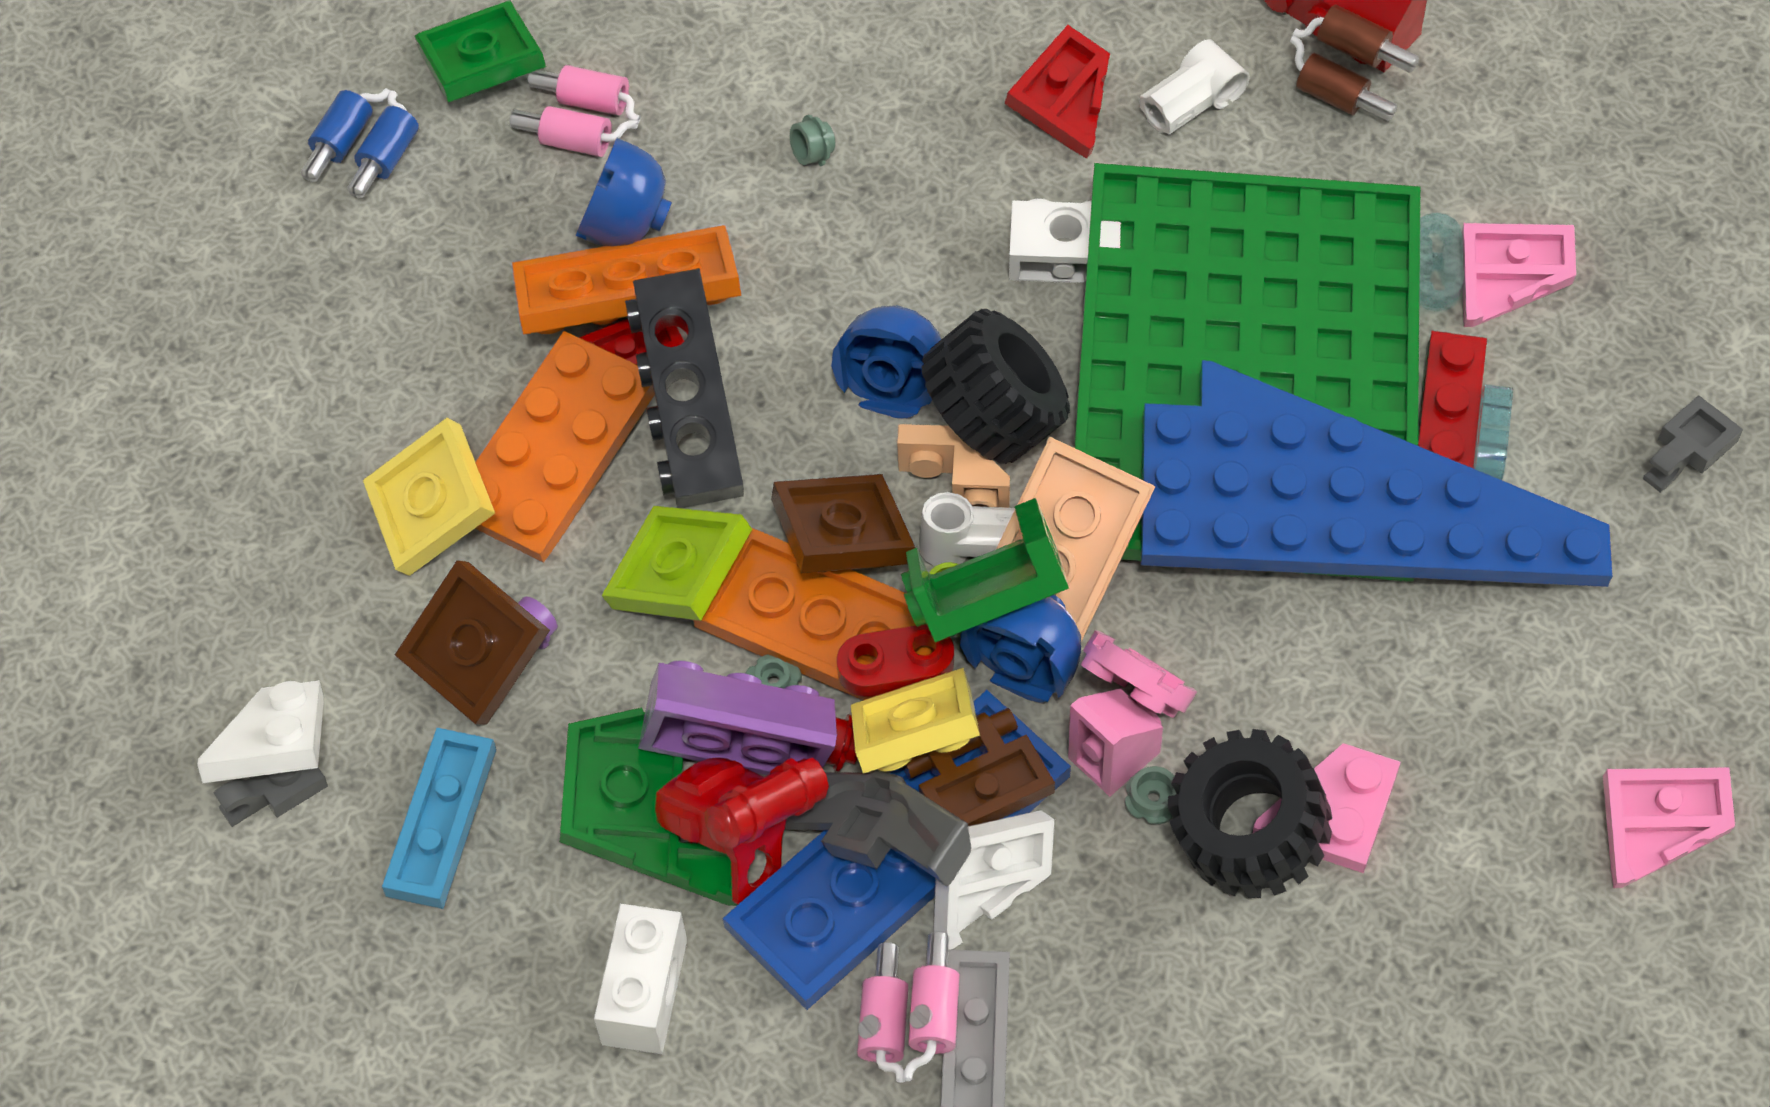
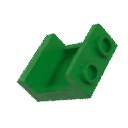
[901,498,1069,642]

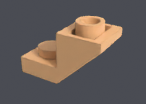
[897,424,1010,508]

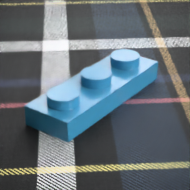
[382,728,496,909]

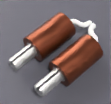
[1290,4,1419,121]

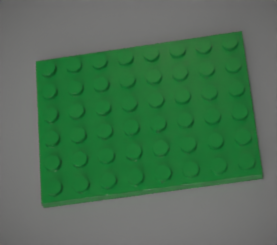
[1074,163,1421,582]

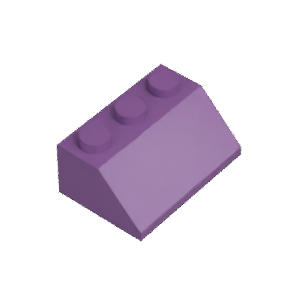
[638,661,837,775]

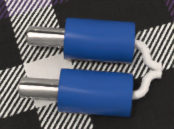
[301,88,419,198]

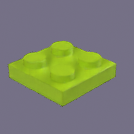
[601,506,752,621]

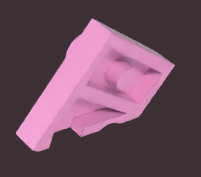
[1461,223,1576,327]
[1253,743,1401,873]
[1603,767,1735,888]

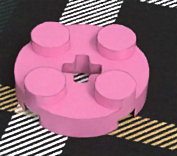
[1081,630,1197,718]

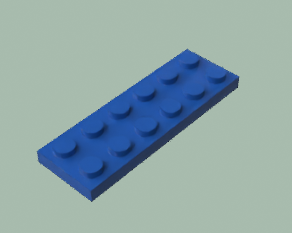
[723,690,1071,1010]

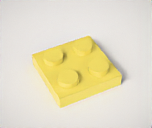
[363,418,495,576]
[851,668,980,773]

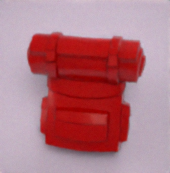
[655,757,829,905]

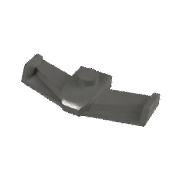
[785,770,971,886]

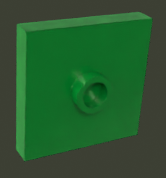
[414,1,546,103]

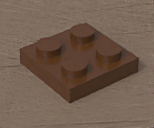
[771,474,915,573]
[395,560,550,725]

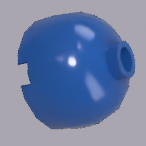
[575,138,672,247]
[831,305,942,418]
[960,595,1081,703]

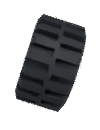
[922,308,1070,464]
[1168,729,1332,898]

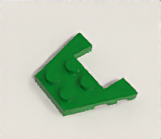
[559,707,737,906]

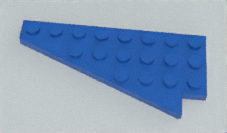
[1141,360,1613,587]

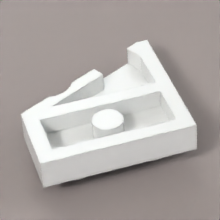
[197,680,324,783]
[934,810,1054,950]

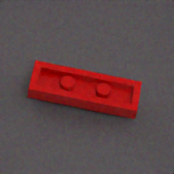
[1418,331,1487,469]

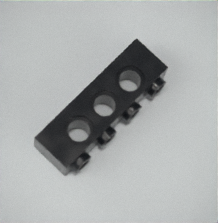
[625,268,744,508]

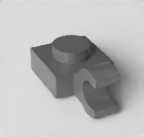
[1643,395,1743,493]
[213,767,328,827]

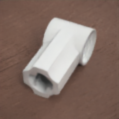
[1140,39,1250,135]
[919,492,1015,566]

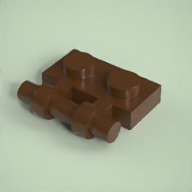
[903,708,1055,827]

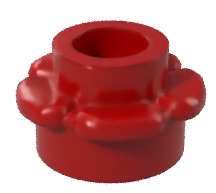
[825,714,857,772]

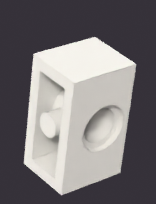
[1009,199,1121,283]
[594,903,687,1054]

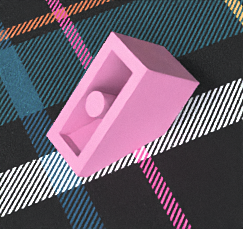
[1068,688,1163,797]

